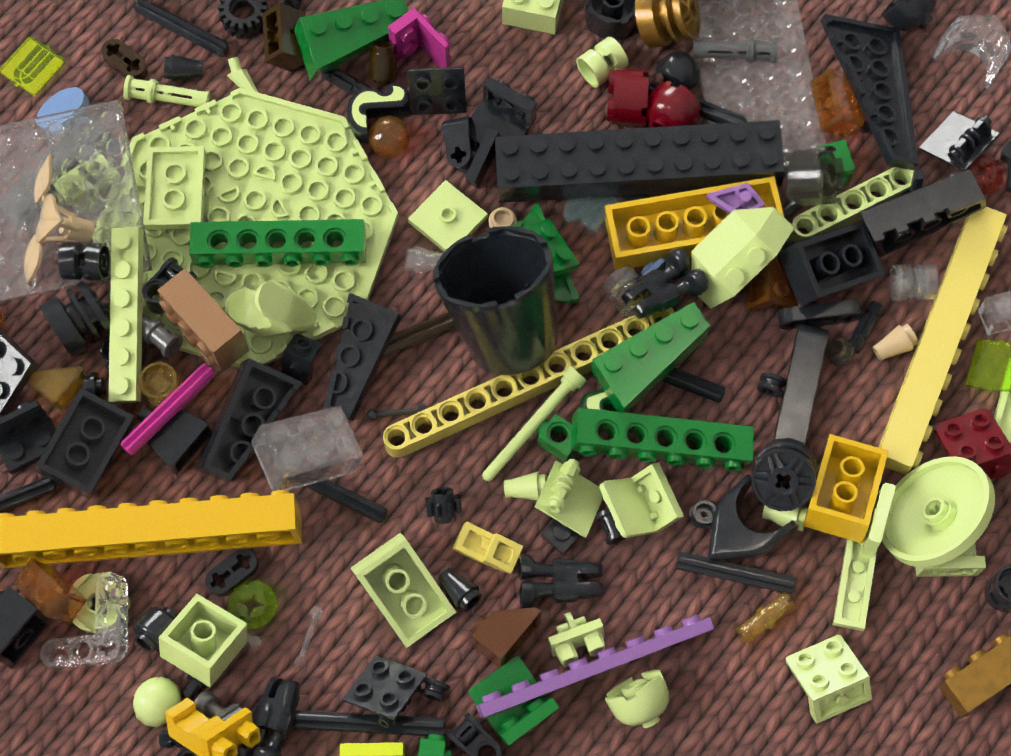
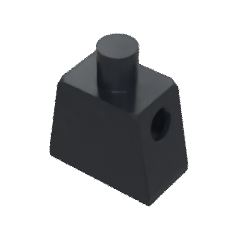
[137,405,212,476]

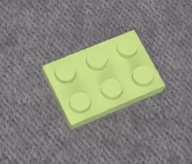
[143,146,206,230]

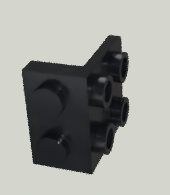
[471,77,537,154]

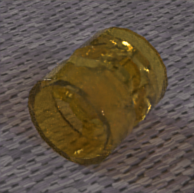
[139,362,182,409]

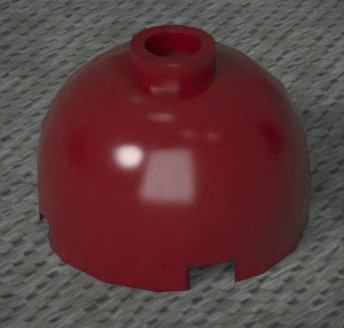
[644,81,702,128]

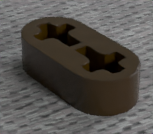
[101,39,148,80]

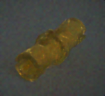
[736,592,795,644]

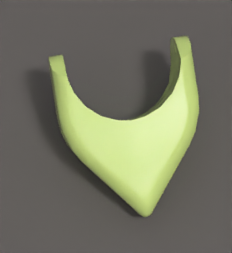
[225,279,317,336]

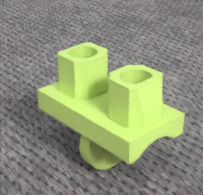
[548,612,605,667]

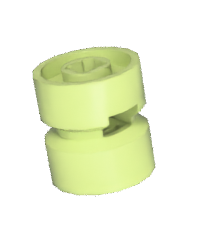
[576,36,629,88]

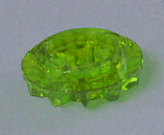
[228,580,277,629]

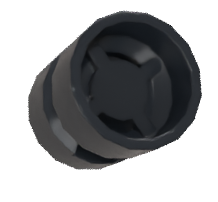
[58,242,110,281]
[985,564,1011,612]

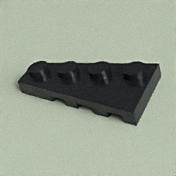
[324,292,402,422]

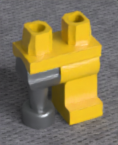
[165,691,261,756]

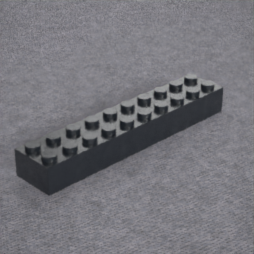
[495,120,785,203]

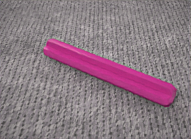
[121,363,215,455]

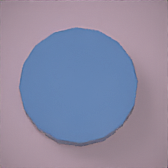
[36,87,89,135]

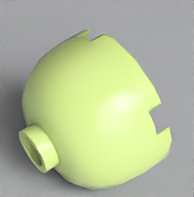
[605,670,669,728]

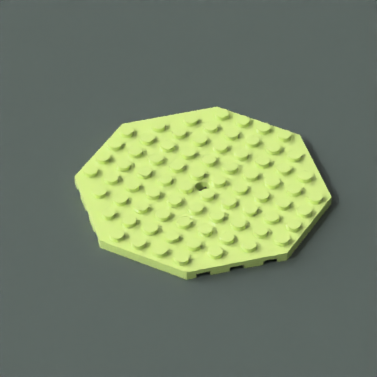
[93,88,399,368]

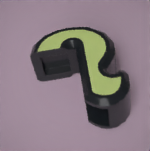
[347,83,411,144]

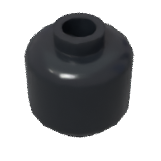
[134,607,178,653]

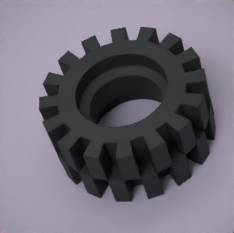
[218,0,269,39]

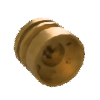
[635,0,701,49]

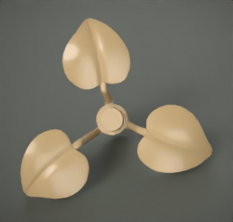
[24,154,95,287]

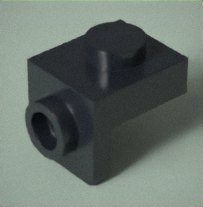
[281,334,321,386]

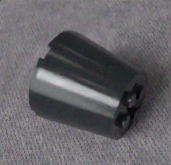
[433,226,558,375]

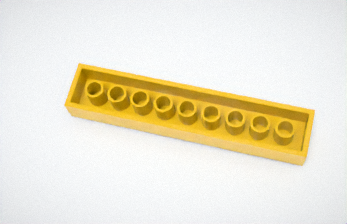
[0,490,302,569]

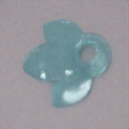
[564,196,619,233]

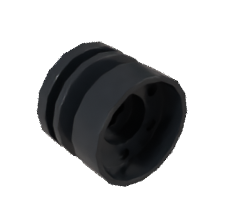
[39,280,110,357]
[751,438,817,511]

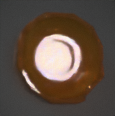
[369,115,411,158]

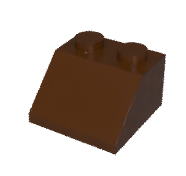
[471,607,541,668]

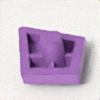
[706,182,765,214]

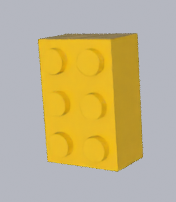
[803,434,889,544]

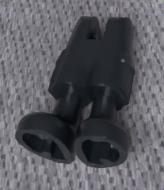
[621,248,709,319]
[518,554,604,609]
[237,677,300,756]

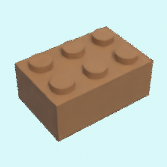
[157,268,250,373]

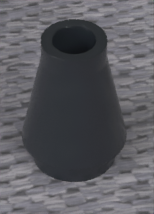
[164,54,203,82]
[438,567,482,612]

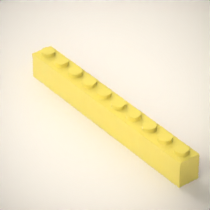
[878,207,1008,475]

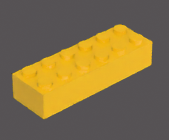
[604,176,784,271]

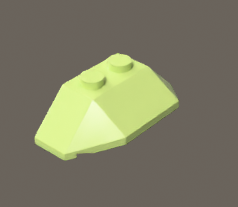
[691,207,794,309]

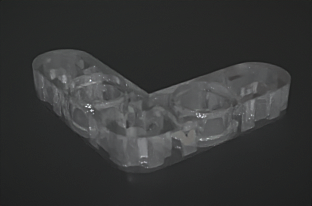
[40,572,128,668]

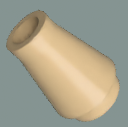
[872,324,918,361]

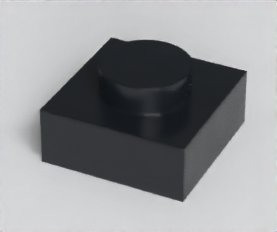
[541,519,582,556]

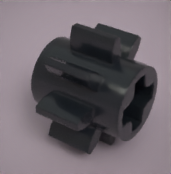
[425,487,462,524]

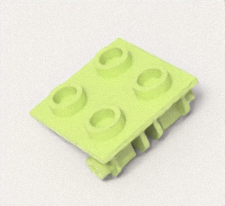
[535,459,603,538]

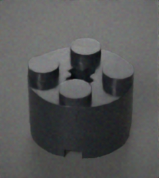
[585,0,637,40]

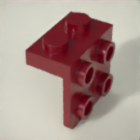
[934,408,1011,479]

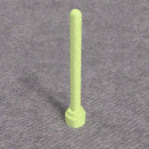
[482,365,587,481]

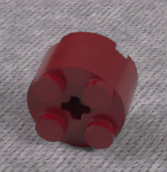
[607,68,649,126]

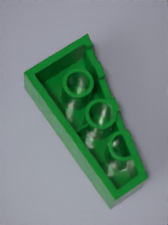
[293,0,408,81]
[591,302,710,413]

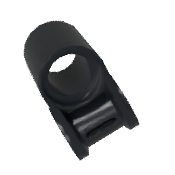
[442,116,477,173]
[142,257,197,314]
[445,712,502,756]

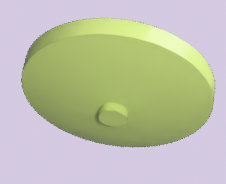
[882,457,995,567]

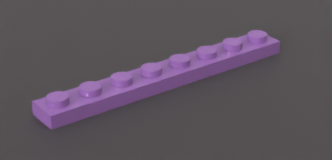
[476,614,714,717]

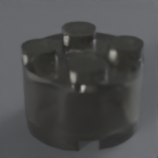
[784,146,844,206]

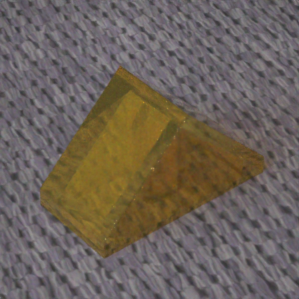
[27,366,88,412]

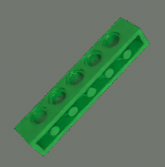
[189,219,366,268]
[571,407,754,472]

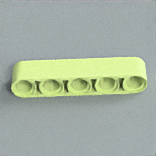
[788,167,914,243]

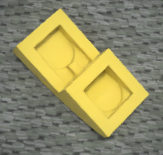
[452,522,523,574]

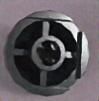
[881,0,937,31]

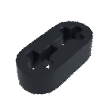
[205,548,259,597]

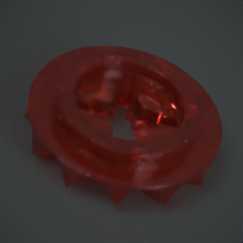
[958,153,1004,195]

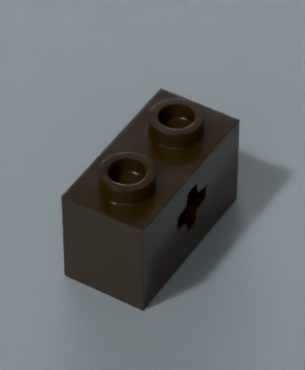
[262,2,305,72]

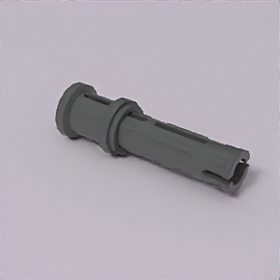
[693,38,778,64]
[104,295,183,358]

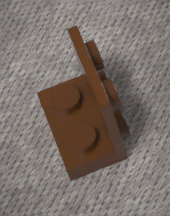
[747,250,814,312]

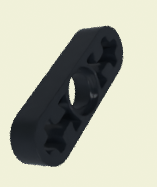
[777,300,863,330]

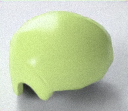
[133,677,182,727]

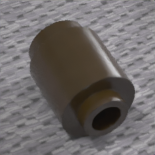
[369,41,398,84]

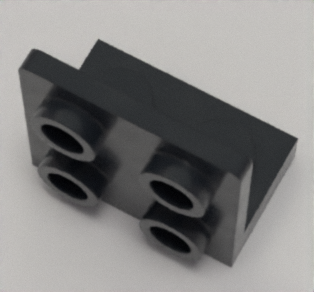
[0,401,56,475]

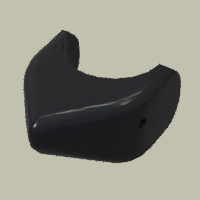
[708,474,799,561]

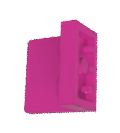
[388,8,451,68]

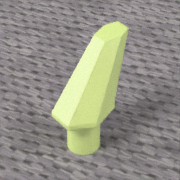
[227,57,258,92]

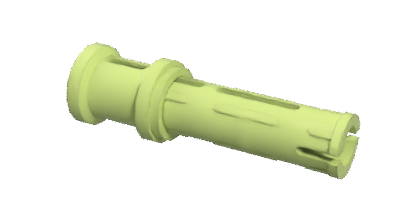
[123,75,210,107]

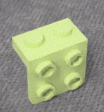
[600,463,684,538]

